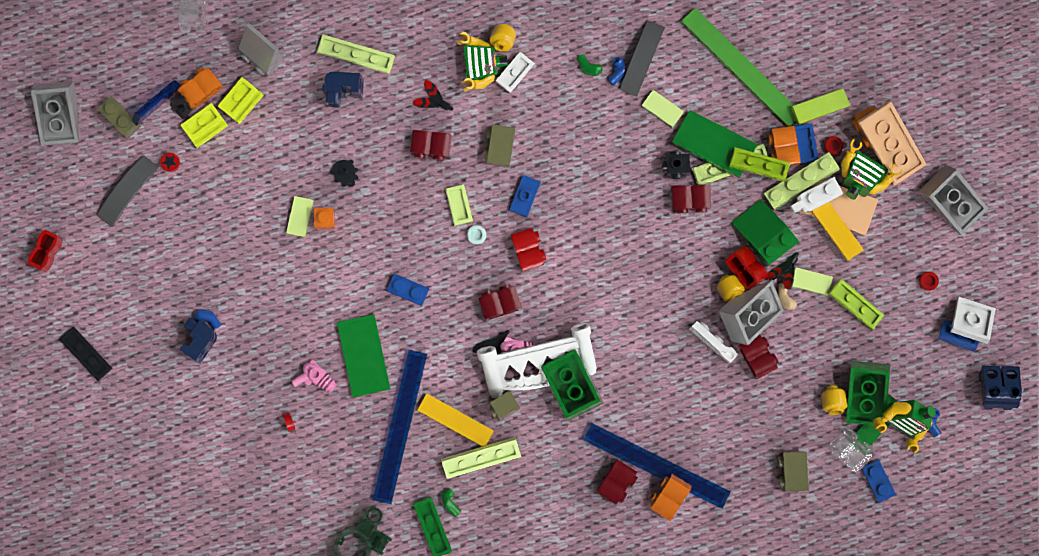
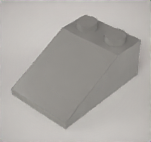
[239,23,284,76]
[31,81,79,145]
[919,165,989,235]
[719,280,784,345]

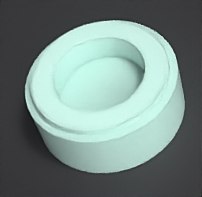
[467,225,486,245]

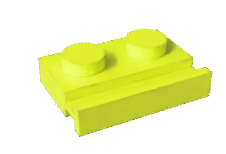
[218,77,264,124]
[181,103,228,148]

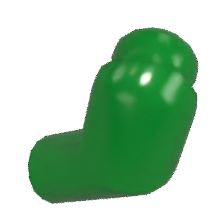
[576,54,603,76]
[441,488,461,517]

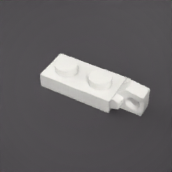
[790,177,843,214]
[689,321,738,364]

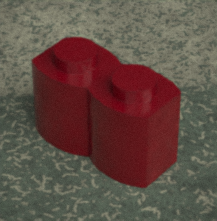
[410,130,452,161]
[671,185,711,214]
[478,284,522,321]
[738,334,779,379]
[596,459,638,505]

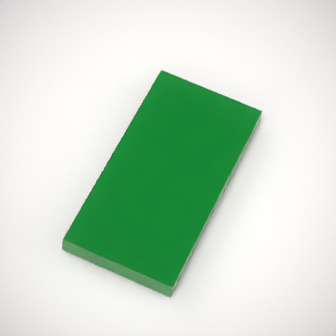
[672,110,758,178]
[337,314,391,398]

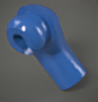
[193,309,222,330]
[928,408,942,438]

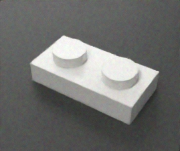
[496,52,535,93]

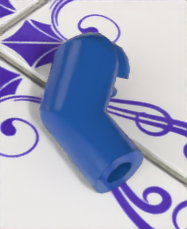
[607,57,626,86]

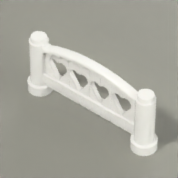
[477,323,597,398]

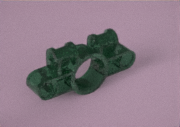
[334,507,393,556]

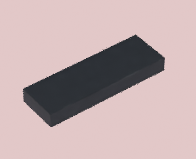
[59,326,113,382]

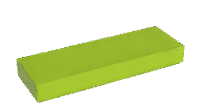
[791,88,850,125]
[729,147,790,182]
[827,278,884,330]

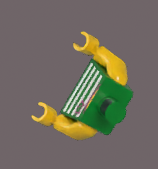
[457,32,508,92]
[841,139,902,200]
[873,400,936,453]

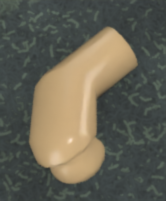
[778,283,797,310]

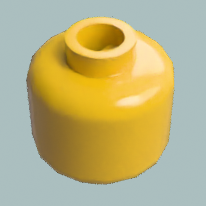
[489,24,516,52]
[717,275,745,303]
[821,385,848,415]

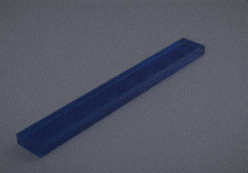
[373,350,428,505]
[583,423,731,509]

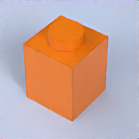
[314,208,335,230]

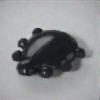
[170,94,191,120]
[330,160,359,187]

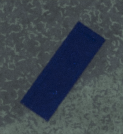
[132,80,180,126]

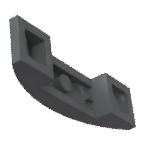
[620,20,665,96]
[97,156,159,227]

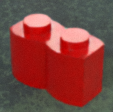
[511,228,547,272]
[28,230,63,272]
[725,246,768,290]

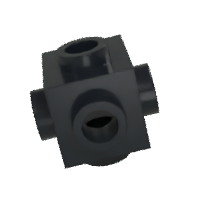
[662,151,691,179]

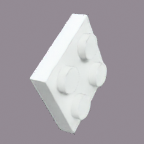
[950,297,996,344]

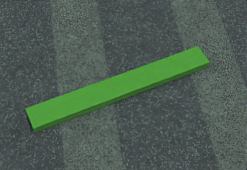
[681,8,796,127]

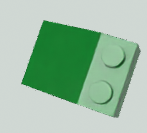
[731,199,800,267]
[541,350,604,420]
[846,361,890,425]

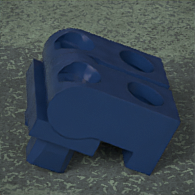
[322,71,364,108]
[180,317,217,364]
[979,365,1022,410]

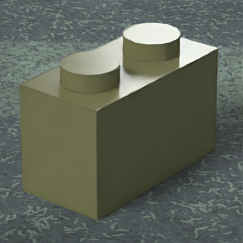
[98,96,141,139]
[484,124,515,168]
[489,391,520,420]
[778,451,809,492]

